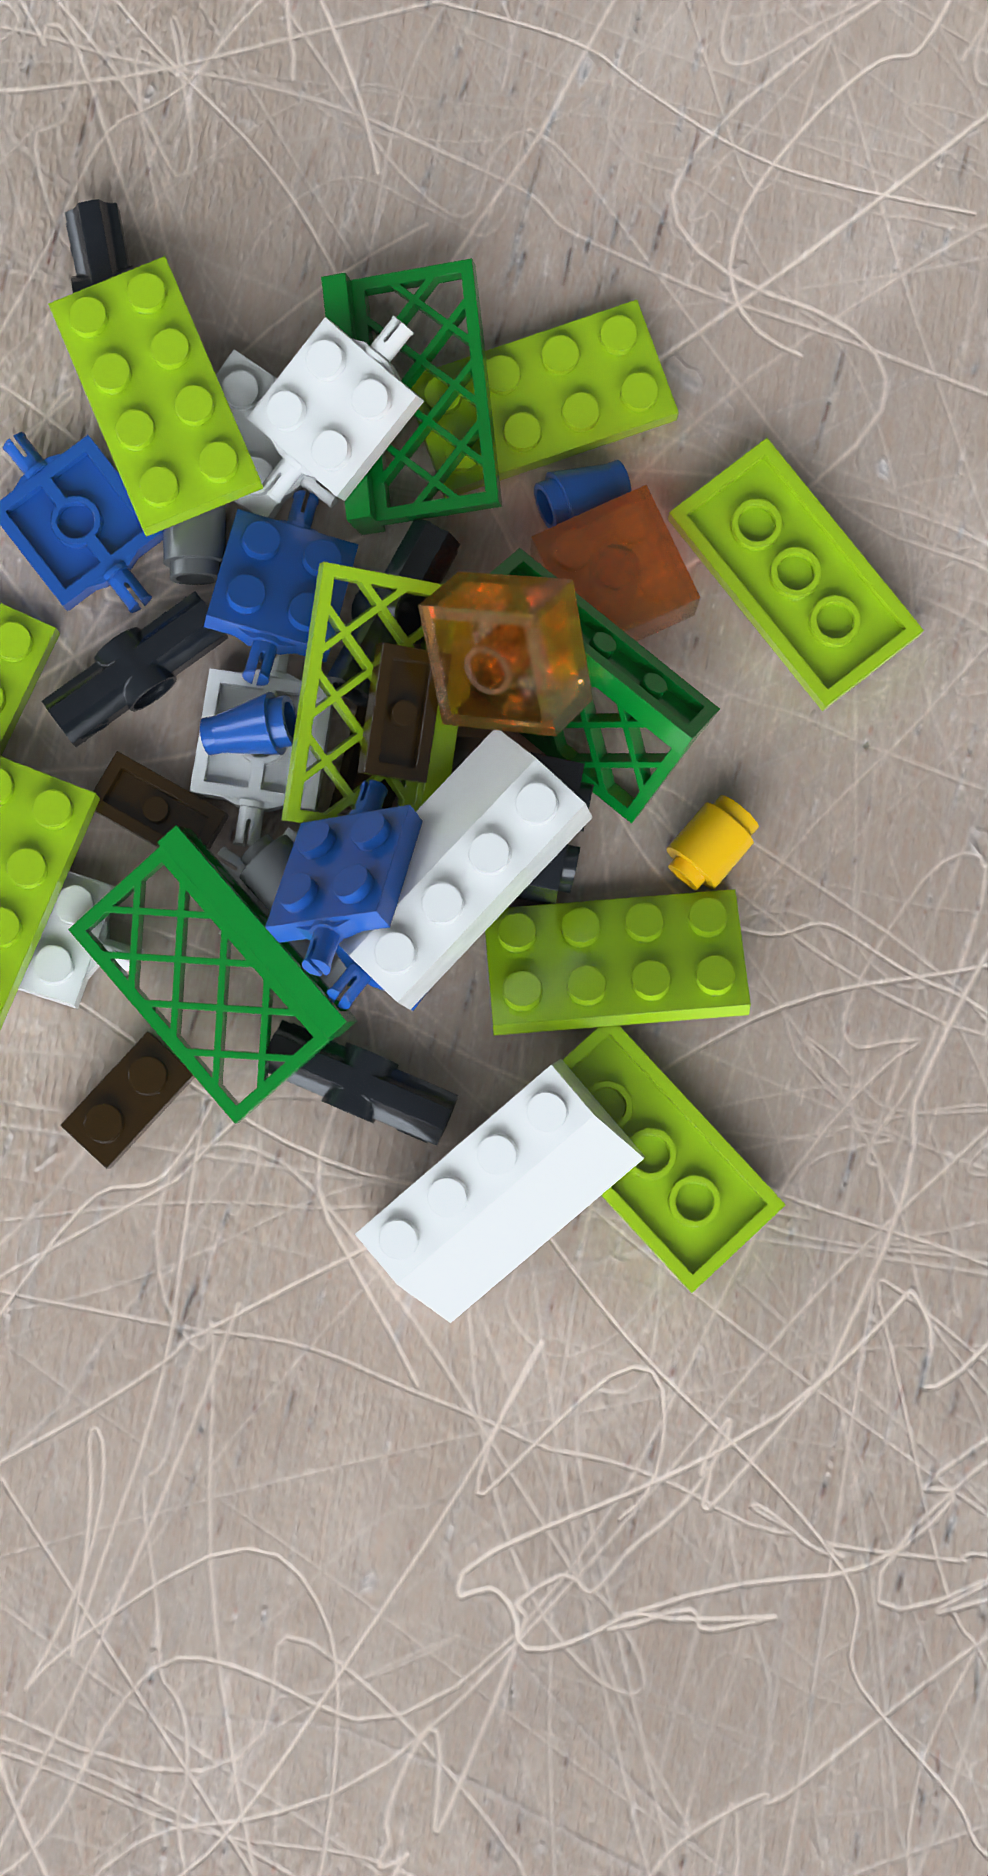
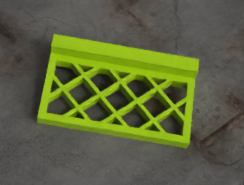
[281,562,479,823]

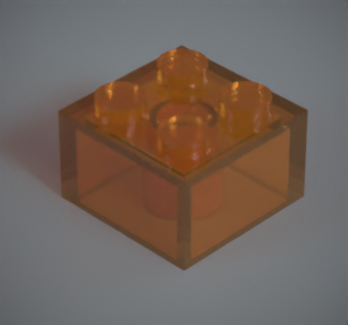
[530,484,701,641]
[418,571,593,736]

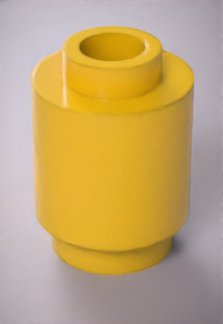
[666,795,759,890]

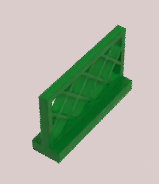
[321,258,503,535]
[464,548,720,824]
[68,825,358,1124]

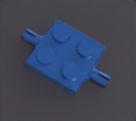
[0,432,163,613]
[204,490,359,686]
[265,780,423,976]

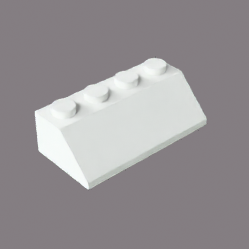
[339,727,593,1010]
[355,1059,645,1323]

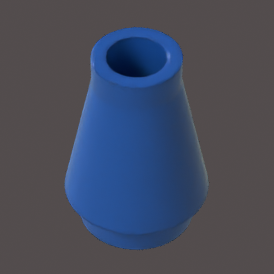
[534,460,631,531]
[200,692,297,755]

